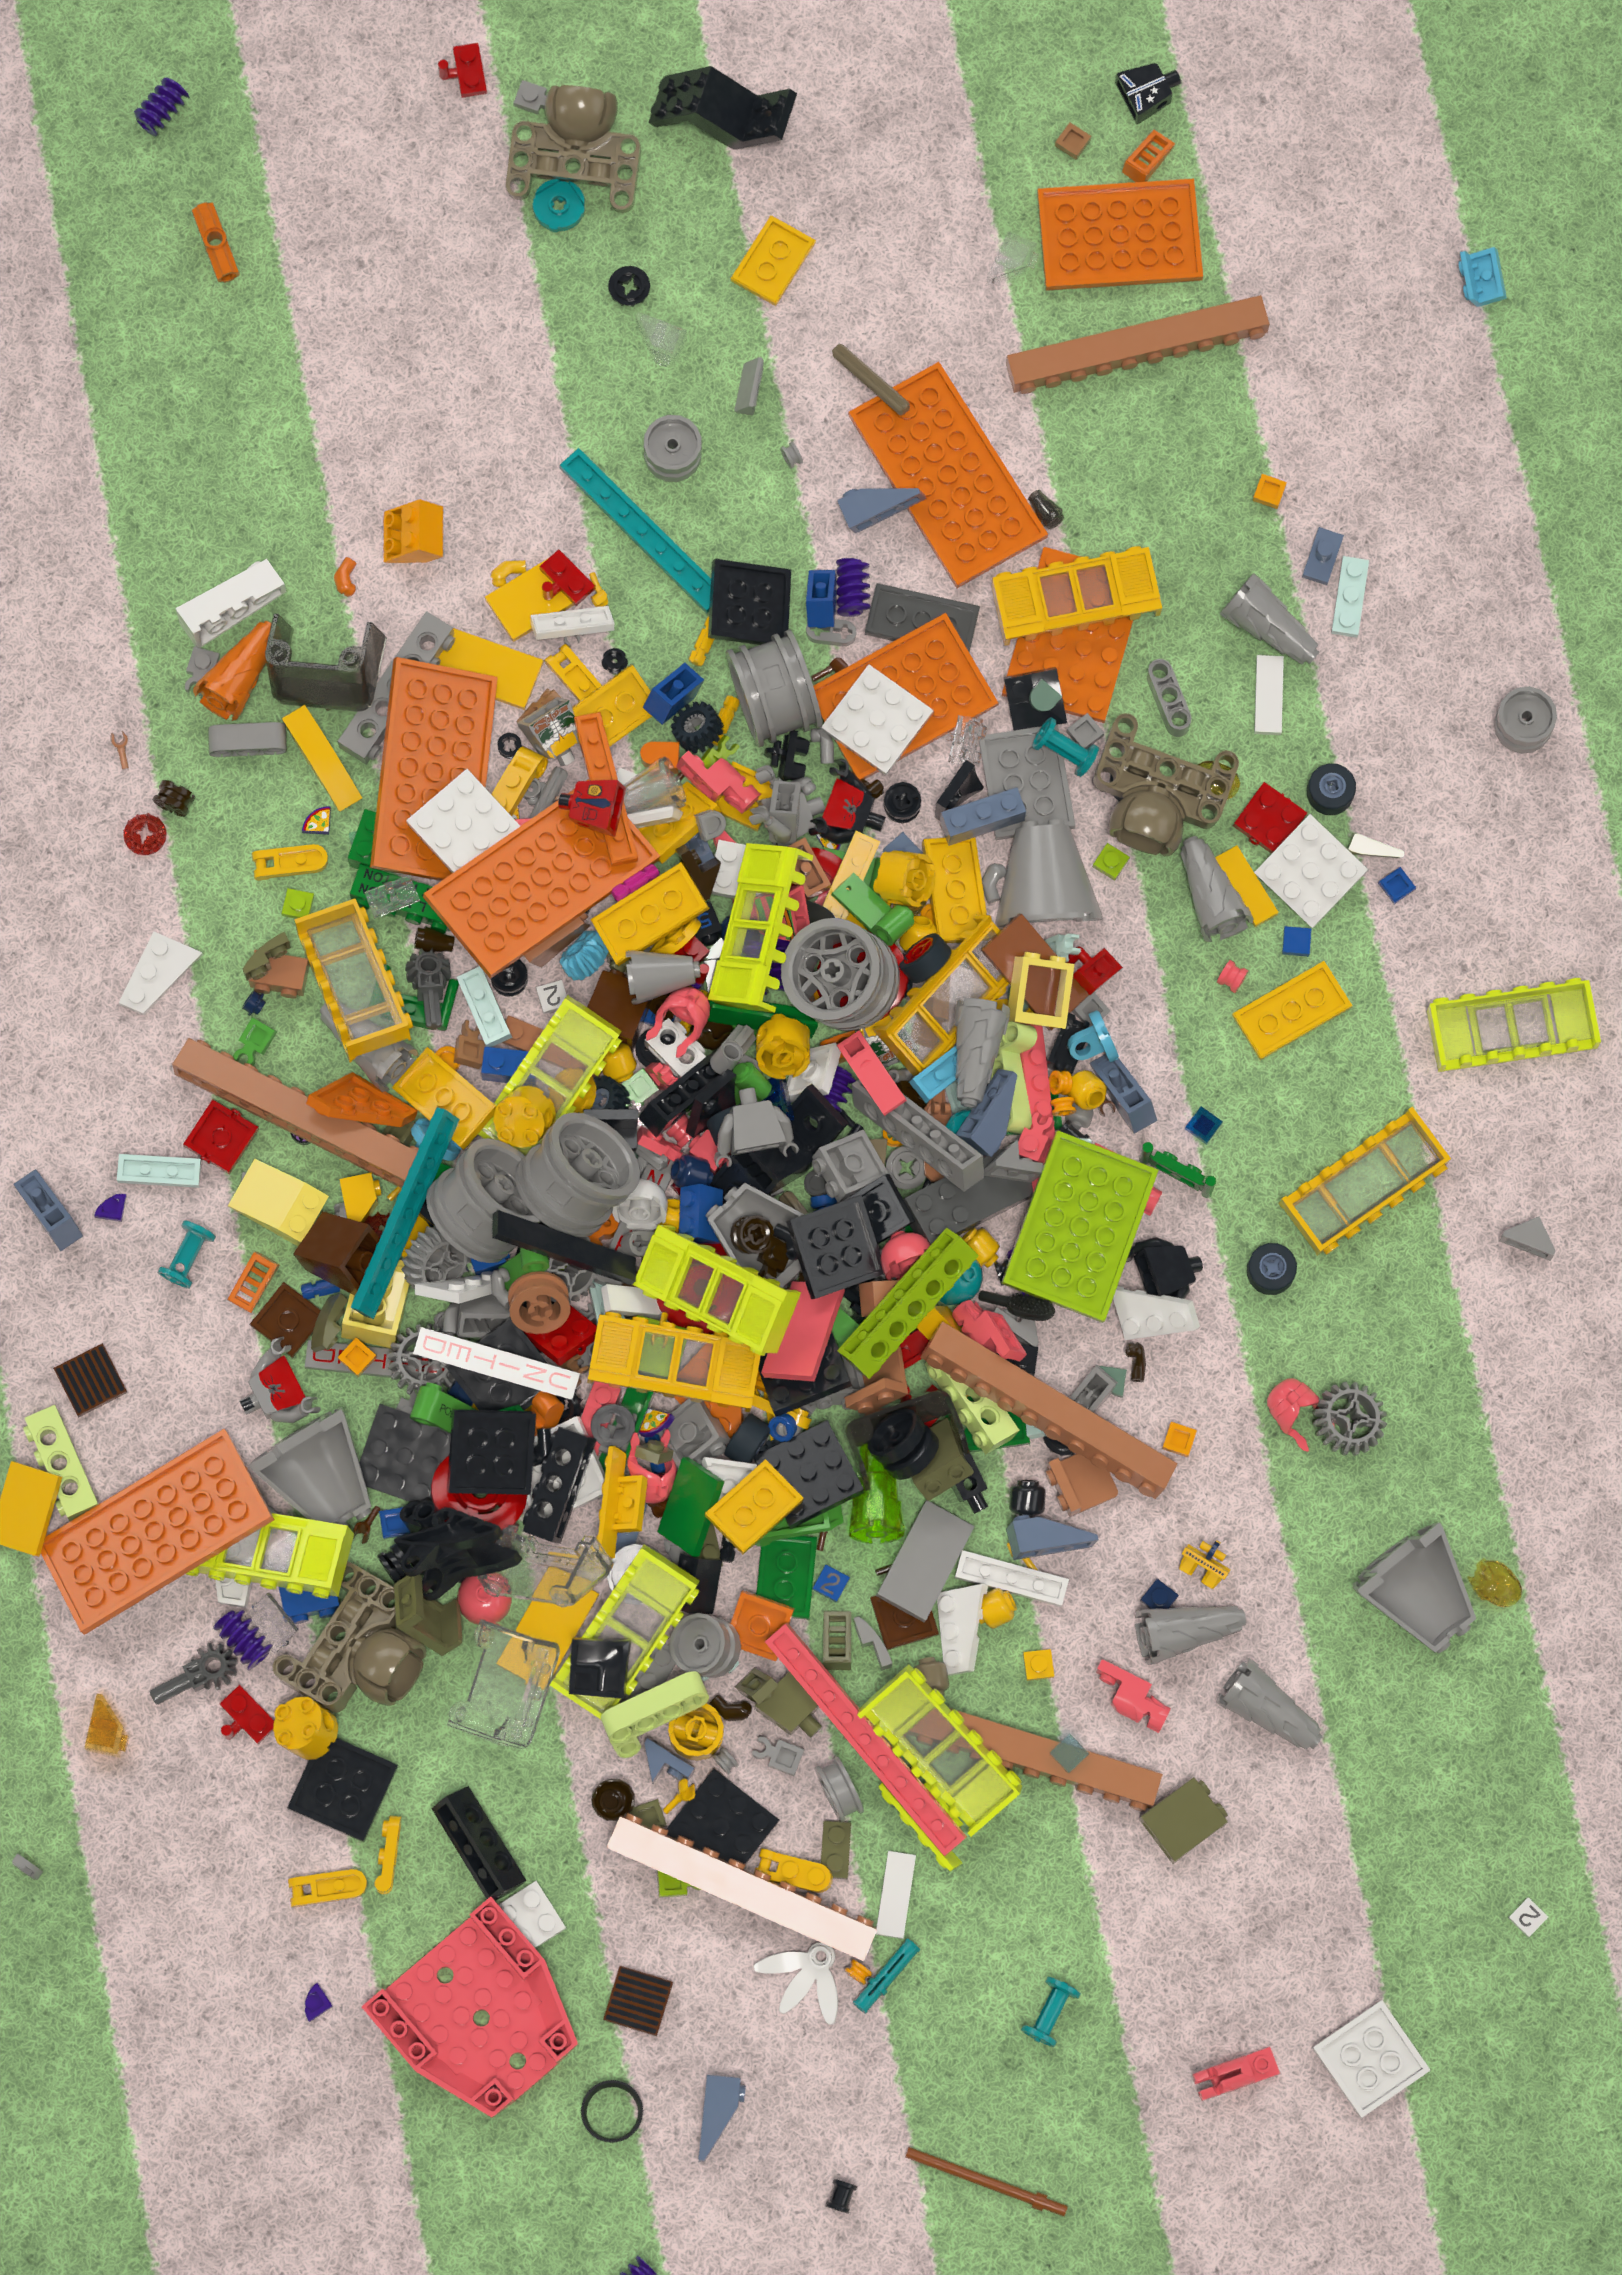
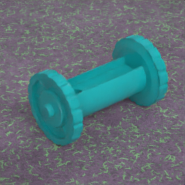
[1032,717,1099,777]
[157,1220,216,1289]
[1021,1977,1081,2047]

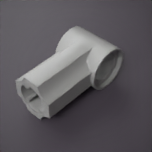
[710,1024,756,1074]

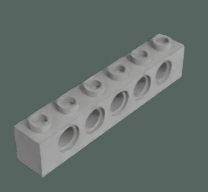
[337,611,455,765]
[852,1080,984,1192]

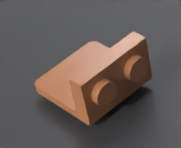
[844,1346,908,1414]
[1045,1454,1118,1518]

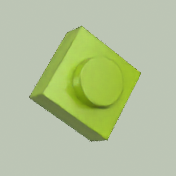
[1092,843,1130,881]
[281,888,314,919]

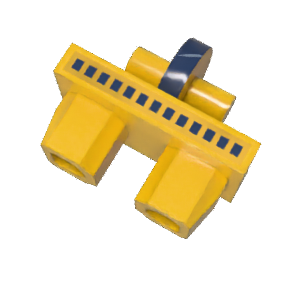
[1179,1540,1231,1589]

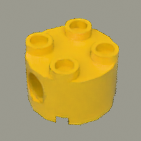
[873,850,935,907]
[756,1014,810,1079]
[493,1085,556,1148]
[273,1697,338,1760]
[668,1703,724,1761]

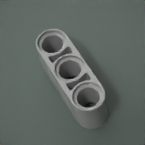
[1147,659,1192,737]
[208,722,287,757]

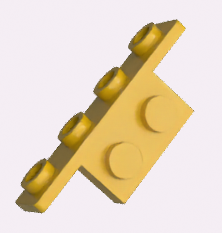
[596,1446,648,1559]

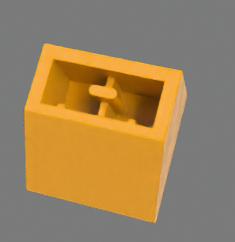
[383,499,443,563]

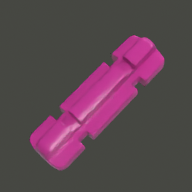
[611,864,660,902]

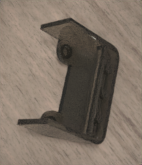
[265,614,387,712]
[843,1390,970,1491]

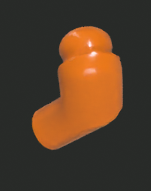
[334,557,357,597]

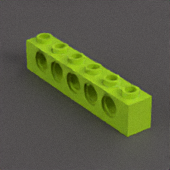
[837,1227,979,1379]

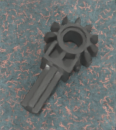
[405,948,451,1030]
[150,1643,238,1704]

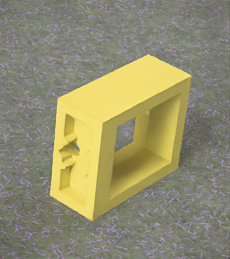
[1008,952,1075,1029]

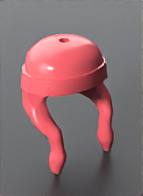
[646,987,710,1058]
[1267,1378,1335,1452]
[627,1429,677,1504]

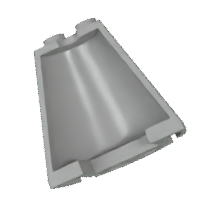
[995,819,1103,927]
[705,1183,804,1290]
[249,1407,372,1526]
[1353,1522,1476,1653]

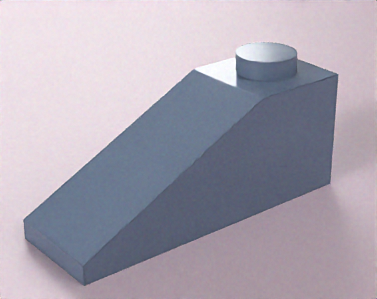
[837,488,926,534]
[1090,1054,1158,1134]
[956,1069,1017,1157]
[13,1169,83,1251]
[1006,1515,1099,1560]
[698,2075,746,2162]

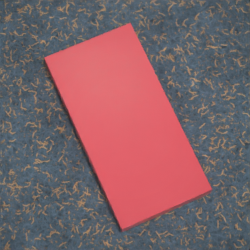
[761,1281,845,1382]

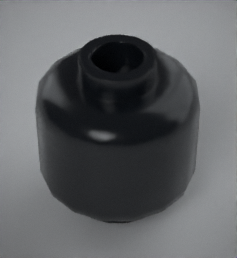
[1009,1480,1046,1518]

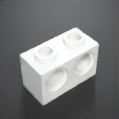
[644,1018,706,1079]

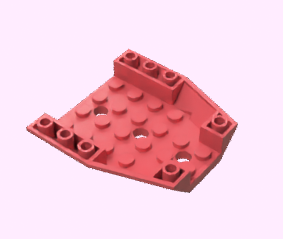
[361,1897,578,2118]

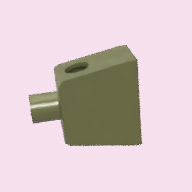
[755,1671,822,1738]

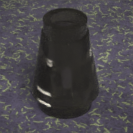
[1028,490,1064,529]

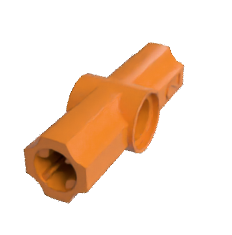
[192,202,239,283]

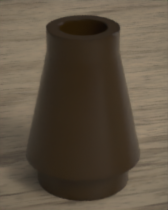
[414,926,455,952]

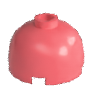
[881,1231,930,1281]
[457,1573,512,1626]

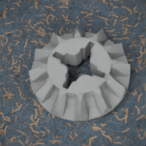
[885,1146,926,1189]

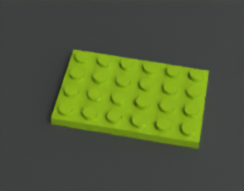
[1001,1130,1159,1323]

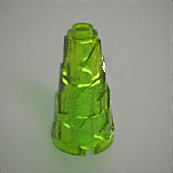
[849,1433,905,1544]

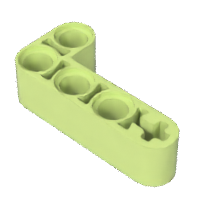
[990,1021,1037,1134]
[601,1671,709,1758]

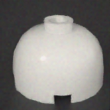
[612,1179,668,1231]

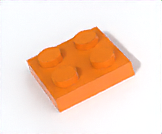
[730,1590,795,1662]

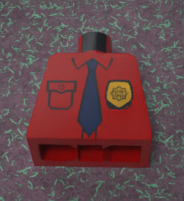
[558,780,626,837]

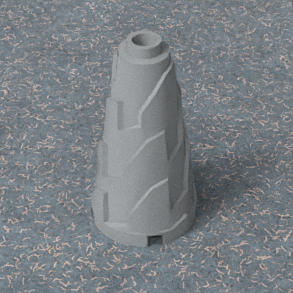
[1220,573,1319,664]
[1180,836,1254,942]
[955,998,1010,1108]
[320,1002,418,1092]
[1135,1606,1246,1665]
[1216,1658,1322,1749]

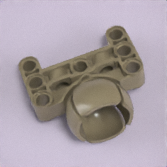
[506,85,641,213]
[1093,713,1239,856]
[272,1561,426,1713]

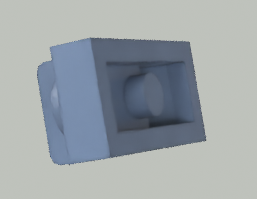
[644,1738,694,1784]

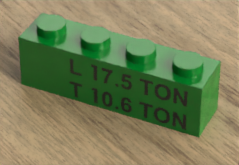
[350,864,450,933]

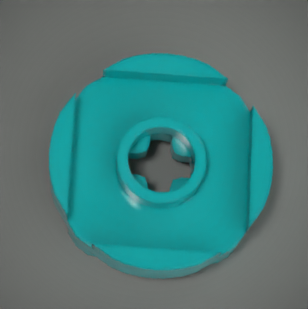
[533,179,585,232]

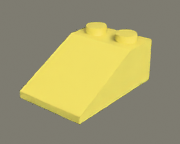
[228,1159,329,1246]
[341,1260,410,1349]

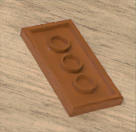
[981,914,1089,1030]

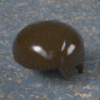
[690,1021,734,1051]
[591,1778,635,1821]

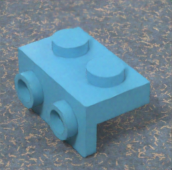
[1459,247,1507,307]

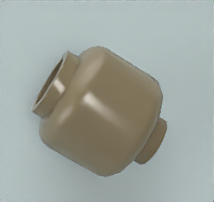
[913,1657,950,1696]

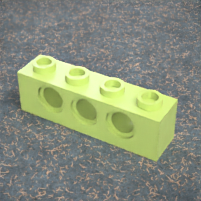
[925,1362,1019,1455]
[23,1405,98,1521]

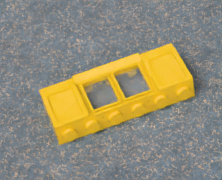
[991,546,1162,646]
[587,1312,761,1412]

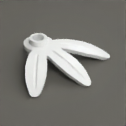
[753,1942,838,2025]

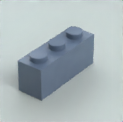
[940,787,1026,846]

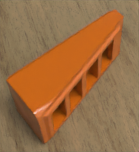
[1122,130,1175,182]
[227,1252,280,1313]

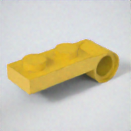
[491,746,548,816]

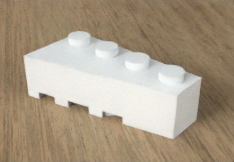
[175,559,286,648]

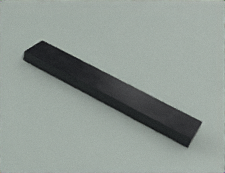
[492,1210,636,1285]

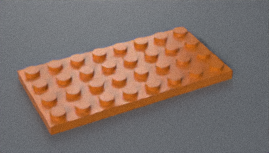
[848,362,1048,588]
[370,657,498,881]
[423,779,660,979]
[41,1428,274,1635]

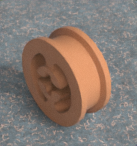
[508,1271,570,1334]

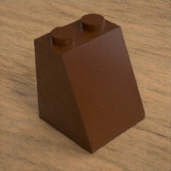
[587,969,652,1053]
[293,1212,380,1296]

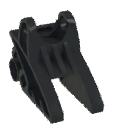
[394,1500,523,1601]

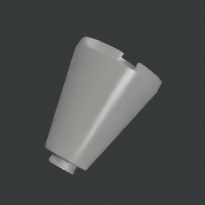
[626,950,701,1005]

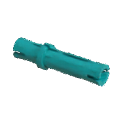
[853,1938,920,2014]

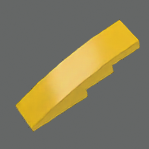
[281,705,362,812]

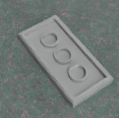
[876,1500,975,1622]

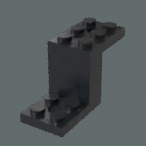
[648,66,797,150]
[709,1084,849,1205]

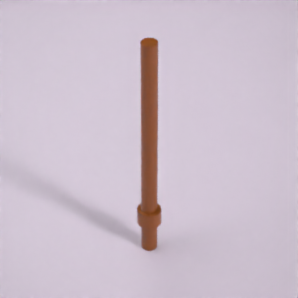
[905,2147,1068,2217]

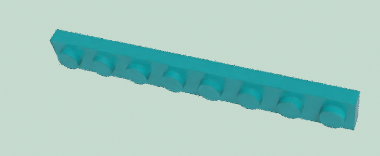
[559,448,711,614]
[351,1107,460,1319]

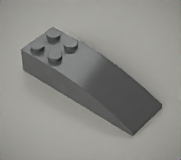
[904,1148,1033,1245]

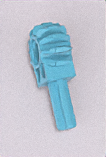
[559,930,609,981]

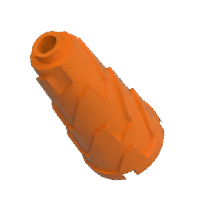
[193,621,279,721]

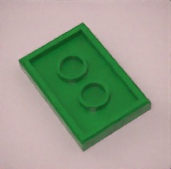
[657,1457,725,1556]
[756,1536,817,1620]

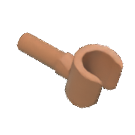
[110,731,129,769]

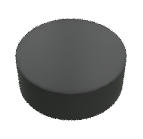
[804,1170,827,1197]

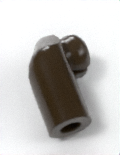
[1125,1342,1146,1382]
[709,1694,752,1721]

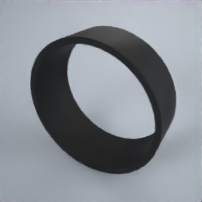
[581,2080,643,2143]

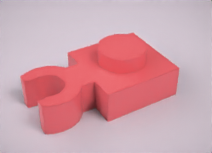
[644,1062,678,1090]
[1018,1112,1055,1163]
[637,1126,683,1161]

